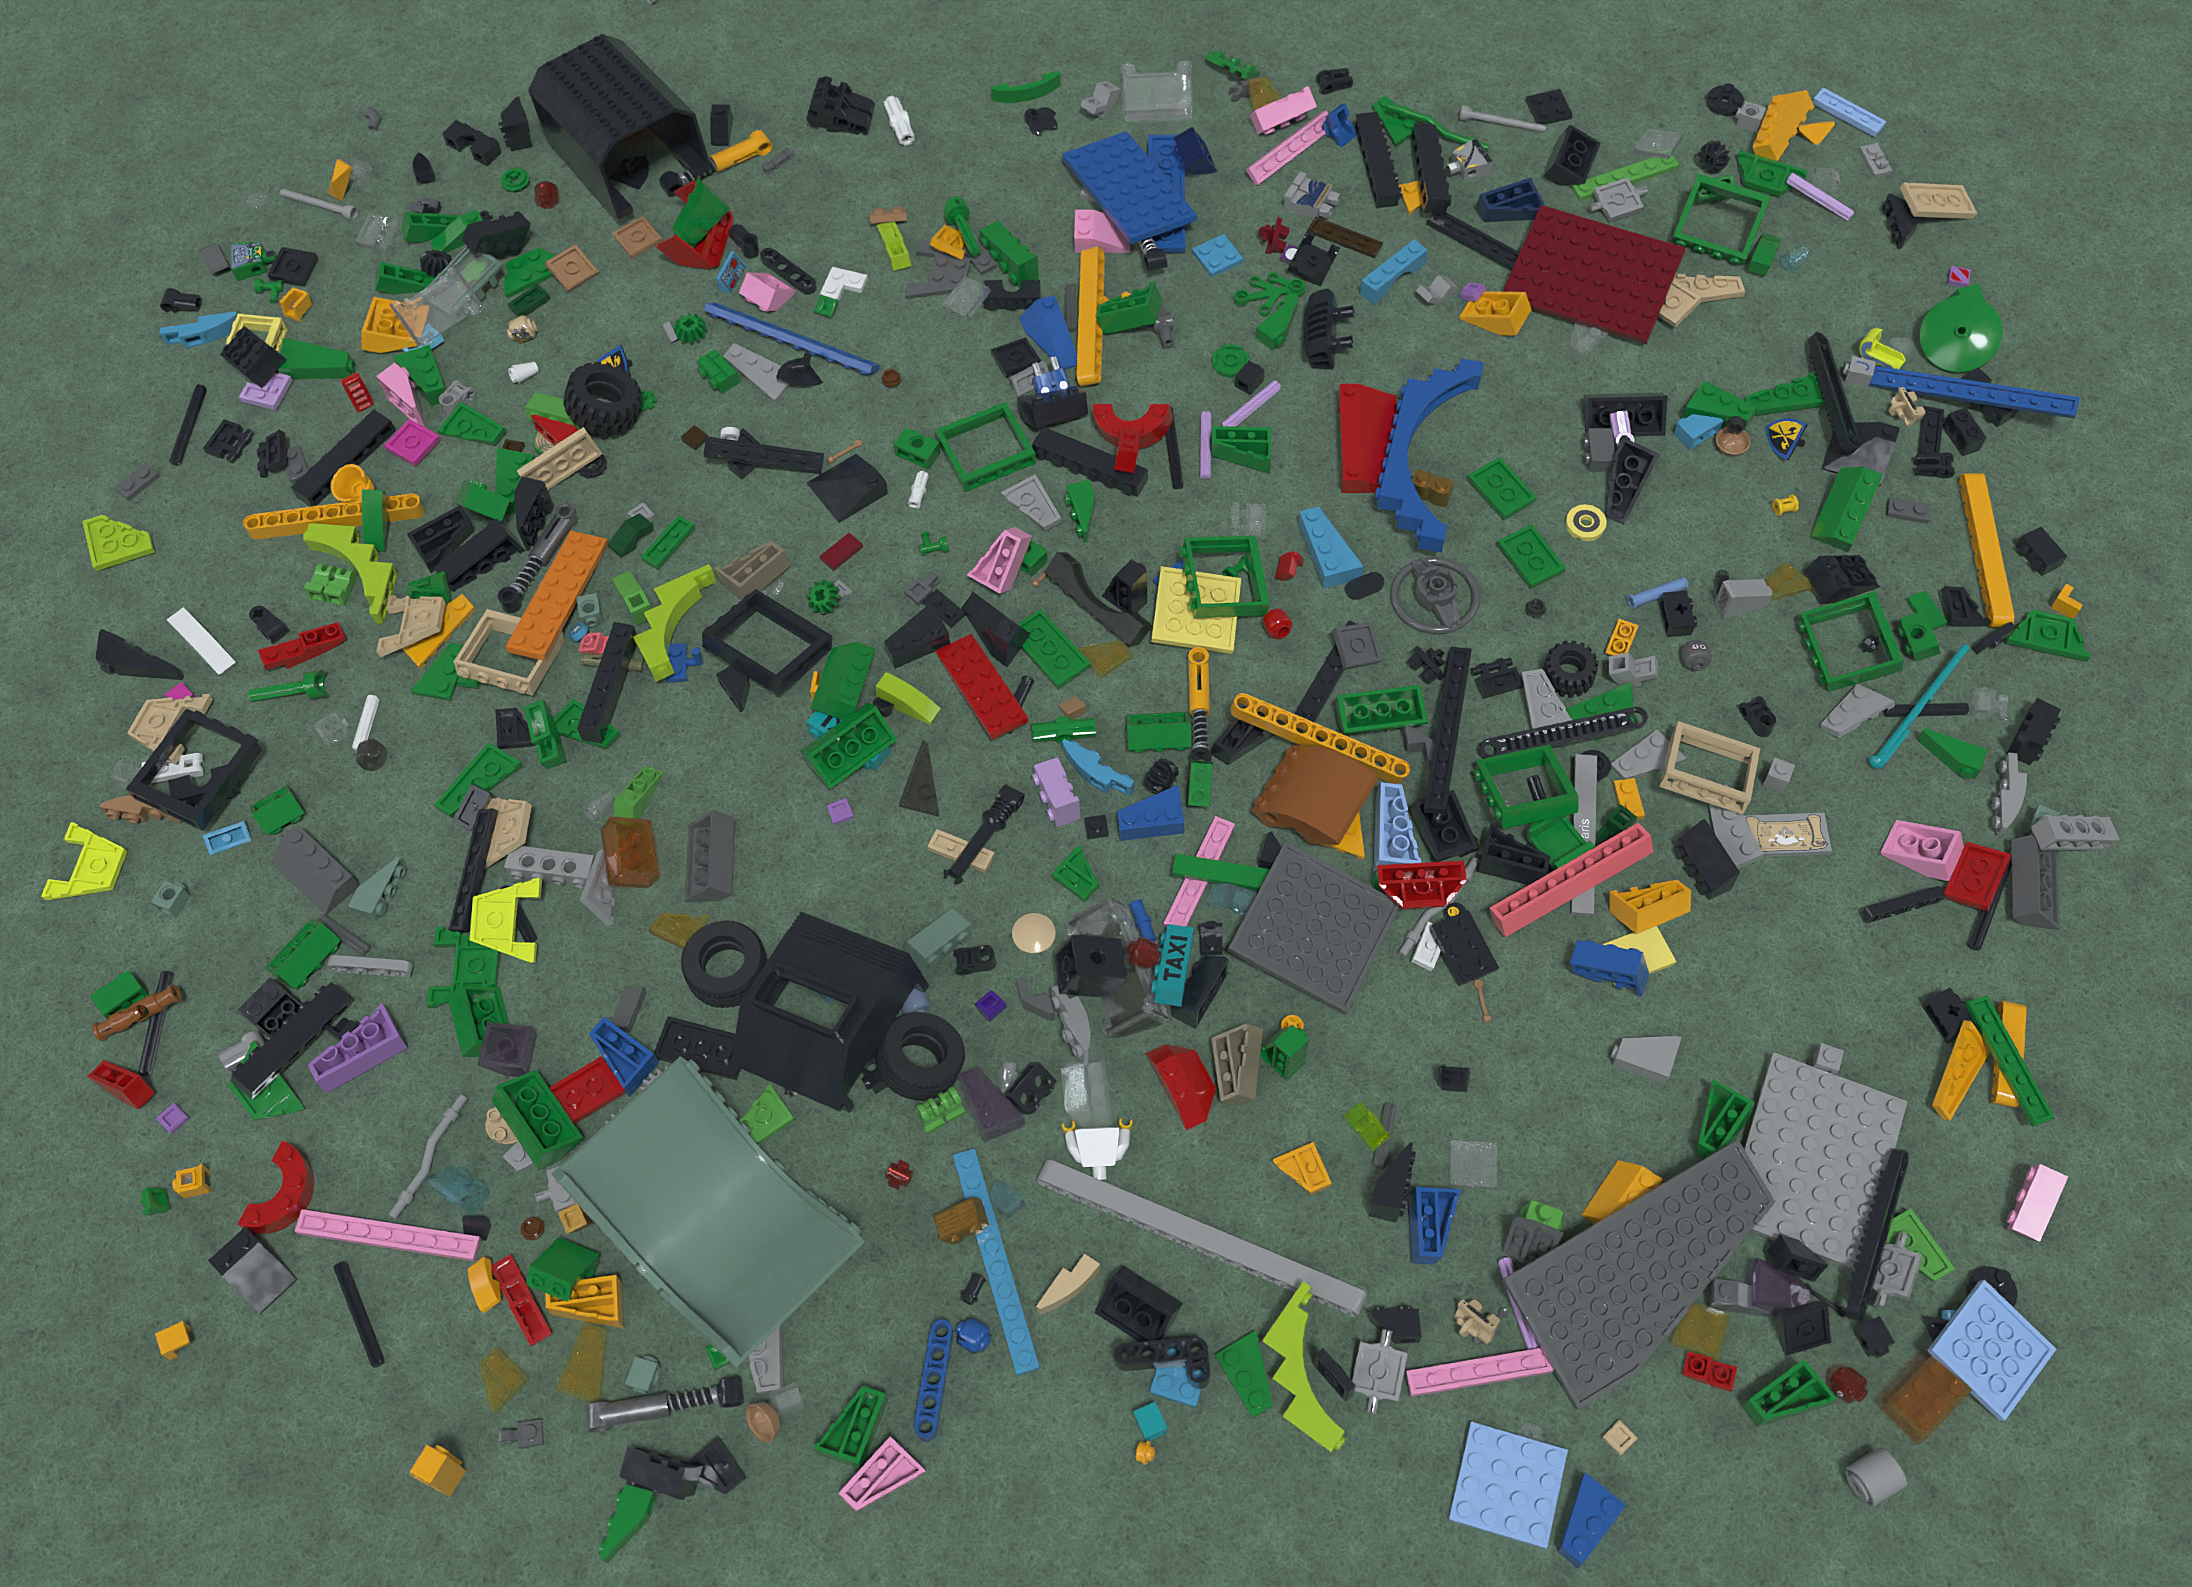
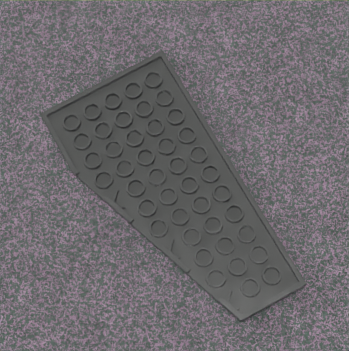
[1501,1140,1775,1409]

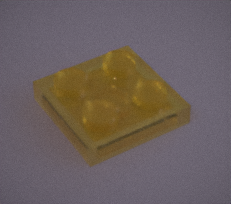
[1670,1302,1731,1361]

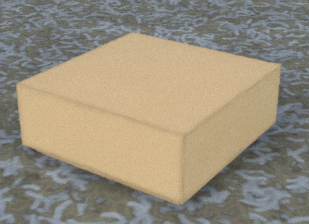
[1602,1420,1637,1456]

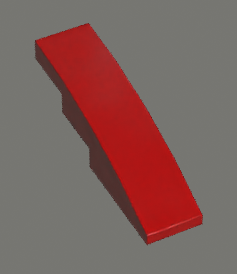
[491,1254,552,1347]

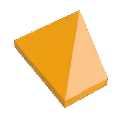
[1796,121,1835,145]
[327,159,352,201]

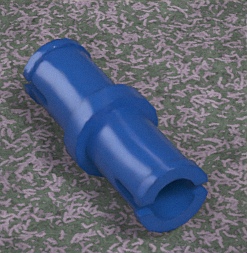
[1129,899,1157,943]

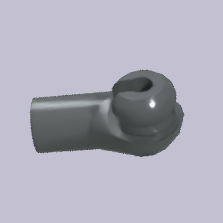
[364,107,381,131]

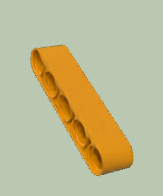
[1991,1000,2027,1108]

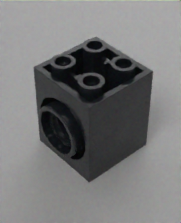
[1054,935,1127,998]

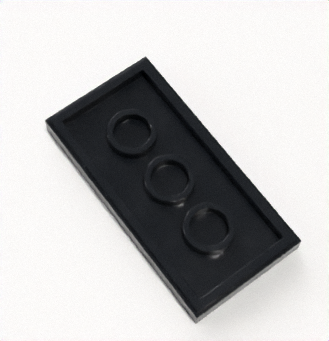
[654,1016,741,1081]

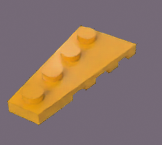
[1932,1020,1990,1121]

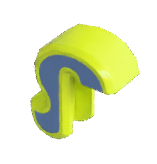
[1859,328,1905,369]

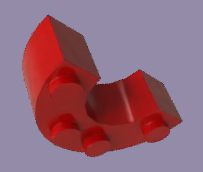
[1093,404,1173,449]
[237,1140,315,1234]

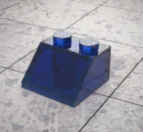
[1173,126,1218,175]

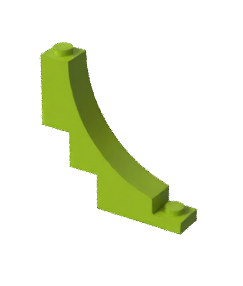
[303,523,398,624]
[633,564,717,682]
[1262,1281,1346,1453]

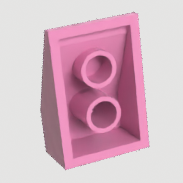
[1074,210,1131,253]
[376,363,426,428]
[1881,820,1964,881]

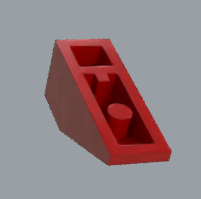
[531,414,578,446]
[87,1060,154,1109]

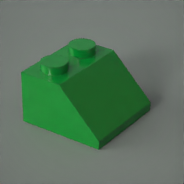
[249,785,304,835]

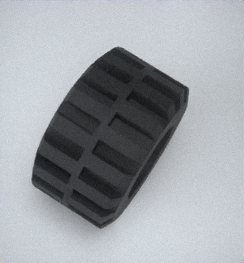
[1543,641,1598,698]

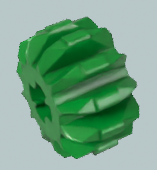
[674,313,707,345]
[806,579,842,614]

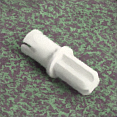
[908,471,929,508]

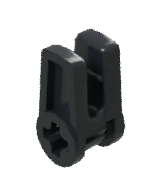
[1316,68,1353,94]
[1914,452,1955,479]

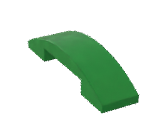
[991,70,1061,103]

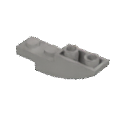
[1992,753,2027,837]
[1050,985,1090,1065]

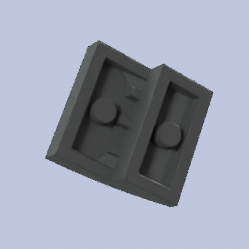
[1503,1217,1564,1263]

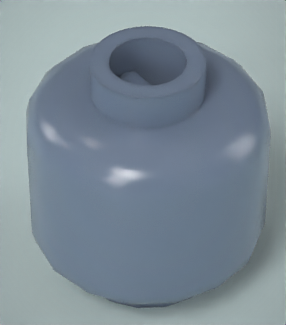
[901,989,930,1014]

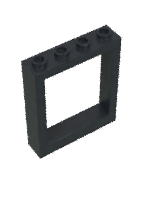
[702,589,832,695]
[126,709,262,831]

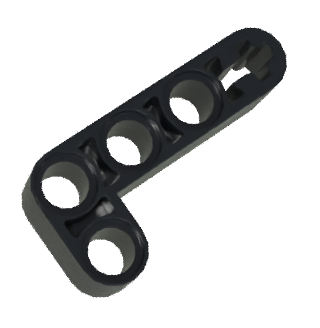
[1114,1337,1210,1389]

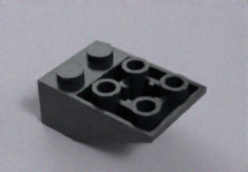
[219,326,286,388]
[514,476,553,551]
[1804,555,1880,603]
[237,977,302,1037]
[1369,1142,1416,1223]

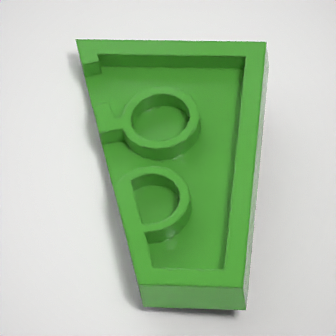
[738,1083,795,1145]
[1886,1208,1955,1283]

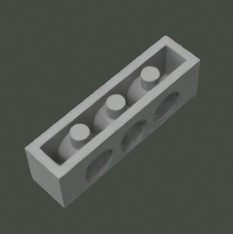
[2031,814,2120,850]
[504,846,595,889]

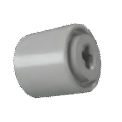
[1845,1447,1907,1507]

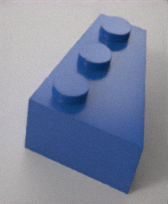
[1117,785,1184,841]
[1570,940,1649,996]
[589,1017,659,1097]
[1409,1187,1462,1265]
[1558,1472,1626,1569]

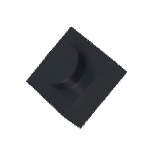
[1084,815,1109,839]

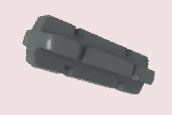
[762,148,794,174]

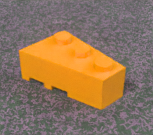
[1609,880,1691,934]
[545,1275,624,1329]
[410,1445,466,1497]

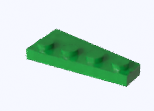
[1744,372,1825,416]

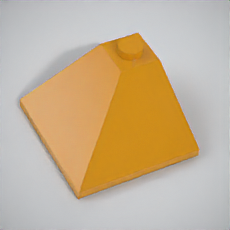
[361,297,431,353]

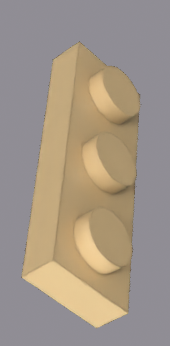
[927,829,995,874]

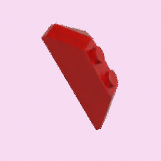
[1377,861,1467,909]
[1145,1044,1216,1131]

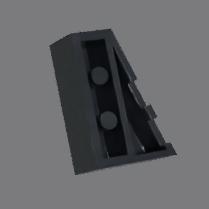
[1017,386,1088,428]
[407,505,474,574]
[2006,698,2061,766]

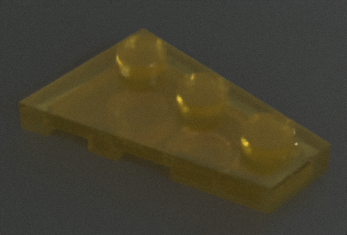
[555,1322,607,1403]

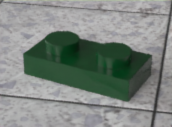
[507,283,550,317]

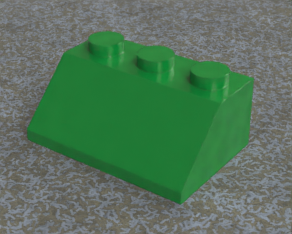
[1126,712,1192,753]
[264,919,341,990]
[448,985,515,1057]

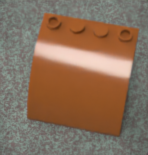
[1252,745,1379,845]

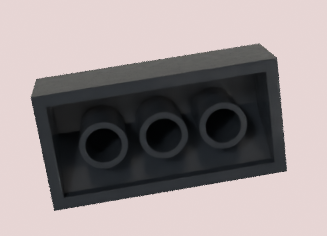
[1583,393,1668,436]

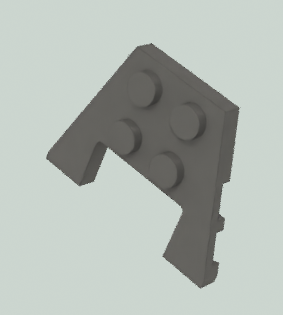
[905,239,971,299]

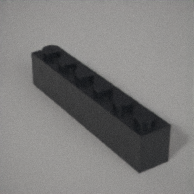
[1355,111,1402,208]
[1410,123,1452,214]
[291,409,396,507]
[1032,427,1148,497]
[577,622,637,744]
[231,982,351,1100]

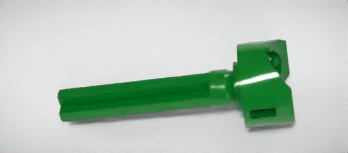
[944,196,981,257]
[247,670,329,702]

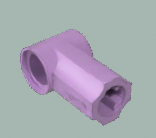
[1609,411,1634,450]

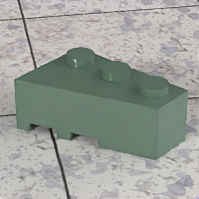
[905,908,971,978]

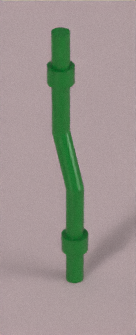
[1387,103,1490,152]

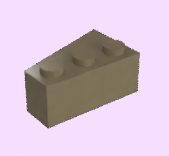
[714,541,791,600]
[1211,1023,1263,1106]

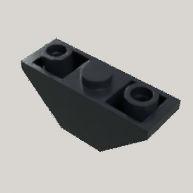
[1882,194,1920,249]

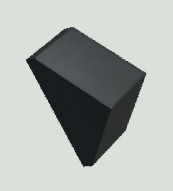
[1259,831,1282,869]

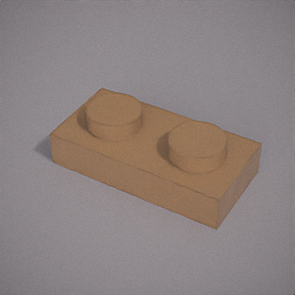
[869,206,907,223]

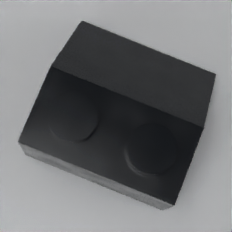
[499,97,533,152]

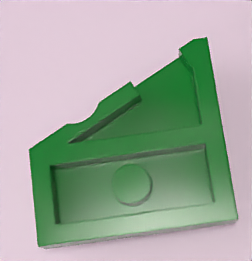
[407,572,451,606]

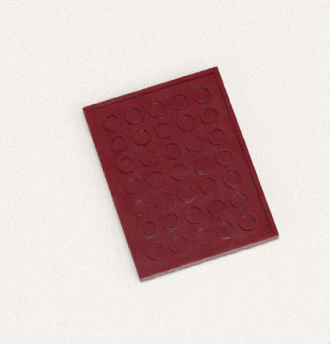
[1503,205,1686,345]

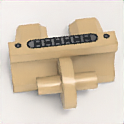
[1889,387,1925,427]
[1454,1299,1500,1345]

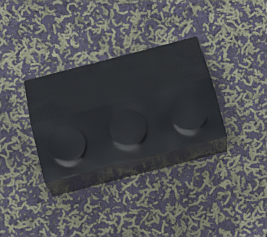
[1543,125,1601,185]
[1674,819,1740,901]
[1171,955,1229,1029]
[1095,1265,1183,1342]

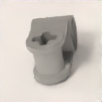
[439,380,476,416]

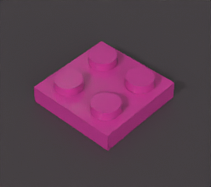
[384,419,440,467]

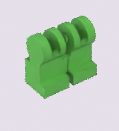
[304,563,357,607]
[916,1086,966,1135]

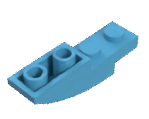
[160,312,238,348]
[1062,739,1134,796]

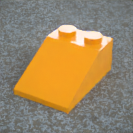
[1459,291,1532,336]

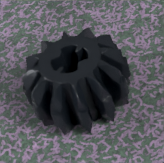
[1698,140,1731,173]
[420,249,452,277]
[1144,758,1179,794]

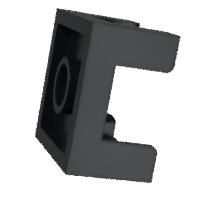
[1287,231,1340,287]

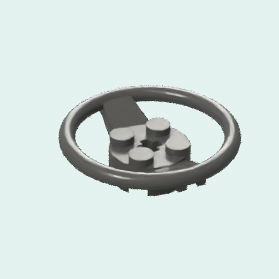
[1391,557,1480,634]

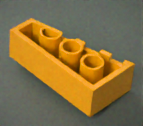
[1752,90,1814,161]

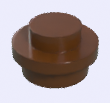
[882,369,901,387]
[520,1217,544,1241]

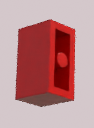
[1114,428,1140,473]

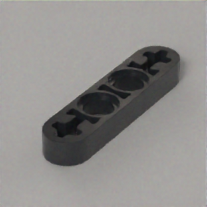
[760,248,817,295]
[1862,886,1946,923]

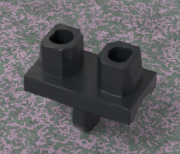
[1408,645,1445,684]

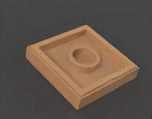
[612,216,663,259]
[545,244,599,293]

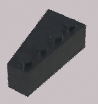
[434,519,526,592]

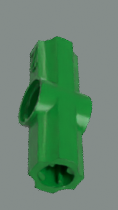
[1032,716,1096,743]

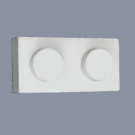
[1411,922,1440,971]

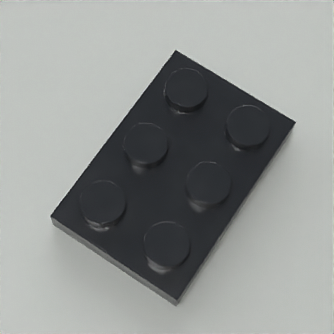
[1429,910,1499,986]

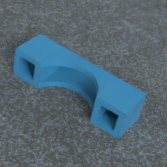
[1360,239,1428,305]

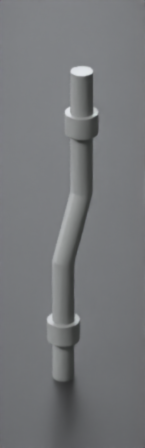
[1398,857,1480,957]
[388,1094,468,1220]

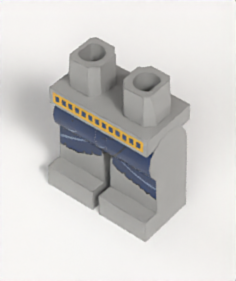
[1284,172,1340,219]

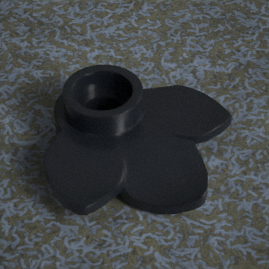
[1024,107,1058,136]

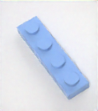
[1813,88,1886,137]

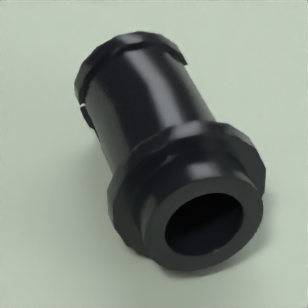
[961,1273,986,1305]

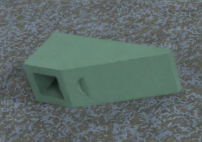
[348,857,406,922]

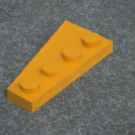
[401,594,475,670]

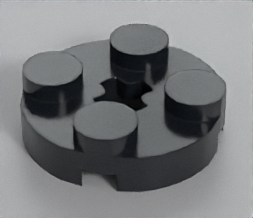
[1706,83,1744,117]
[1967,1267,2018,1307]

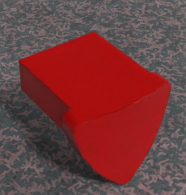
[1275,551,1304,581]

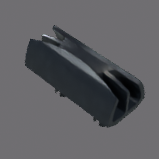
[1304,288,1355,370]

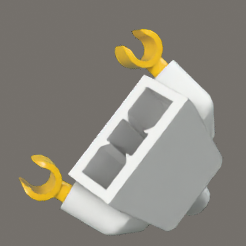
[1062,1118,1133,1180]

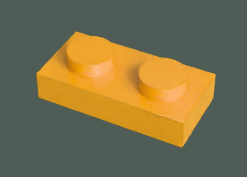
[1613,778,1645,820]

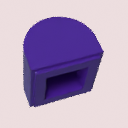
[975,990,1007,1022]

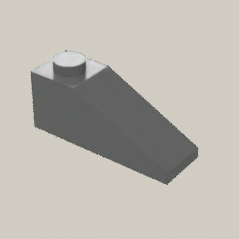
[1708,1278,1781,1318]

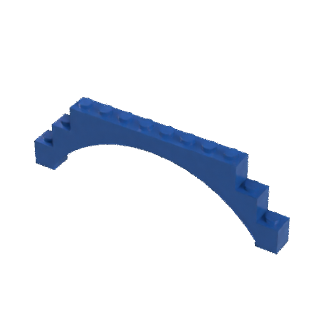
[1375,358,1484,553]

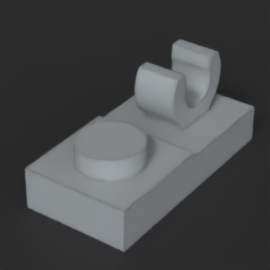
[1859,143,1892,178]
[1010,361,1049,396]

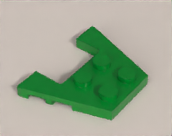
[426,926,500,1008]

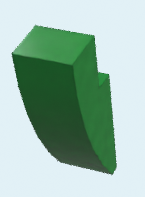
[1748,233,1782,276]
[362,489,388,552]
[524,699,566,769]

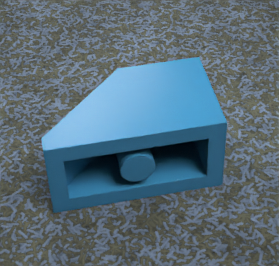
[1674,414,1723,450]

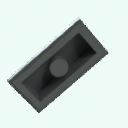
[611,987,646,1033]

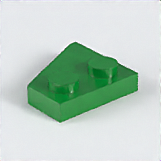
[1052,845,1099,902]

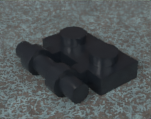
[203,419,254,463]
[257,429,286,478]
[1471,657,1523,699]

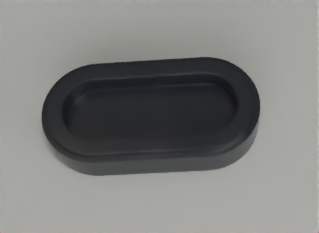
[1345,572,1384,600]

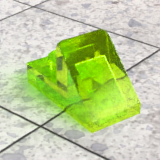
[1344,1102,1391,1151]

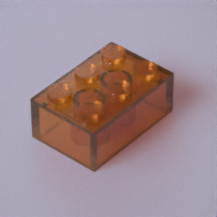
[600,816,659,888]
[1880,1355,1973,1445]

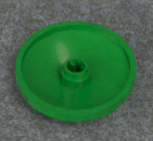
[1920,295,2003,374]

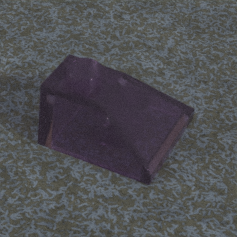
[1752,1258,1810,1315]

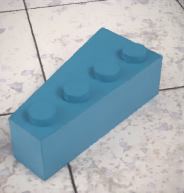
[1298,507,1364,589]

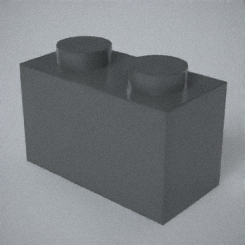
[1583,428,1615,472]

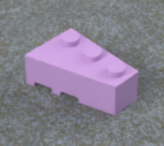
[1032,757,1080,827]

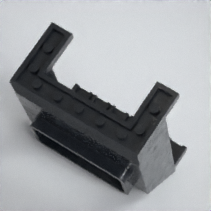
[731,912,929,1113]

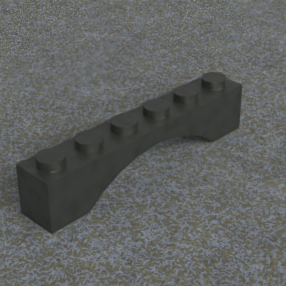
[1045,552,1152,646]

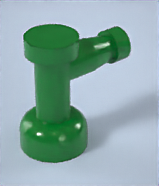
[254,278,284,303]
[919,531,950,556]
[1223,555,1249,578]

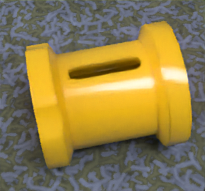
[1772,494,1799,516]

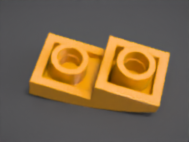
[1605,619,1639,656]
[468,1257,501,1313]

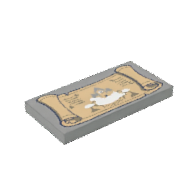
[1744,813,1832,857]

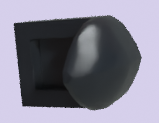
[412,152,435,183]
[1436,1064,1470,1092]

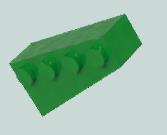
[979,221,1039,289]

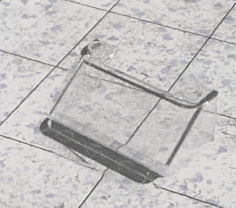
[1120,61,1194,124]

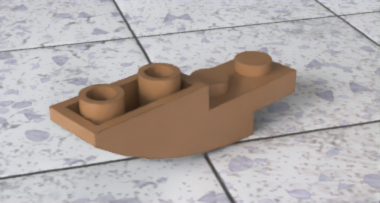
[99,795,181,824]

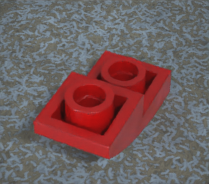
[1683,1351,1737,1393]

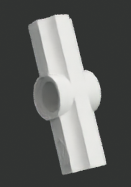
[884,96,915,146]

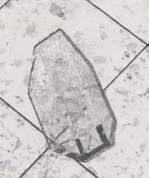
[1060,1046,1113,1128]

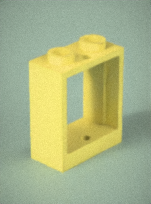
[226,314,288,353]

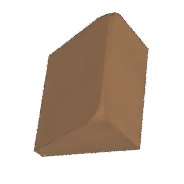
[1058,696,1086,720]

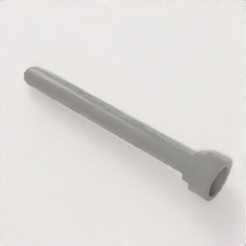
[1459,105,1547,132]
[280,189,359,221]

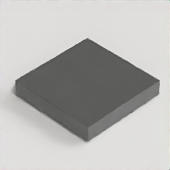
[1332,622,1383,669]

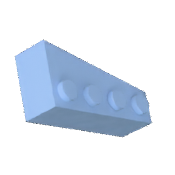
[1374,782,1422,871]

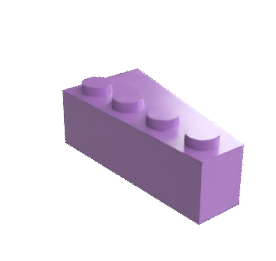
[308,1003,408,1093]

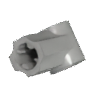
[219,1031,265,1071]

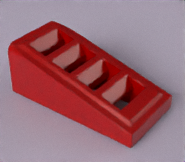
[340,372,374,413]

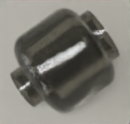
[356,739,385,771]

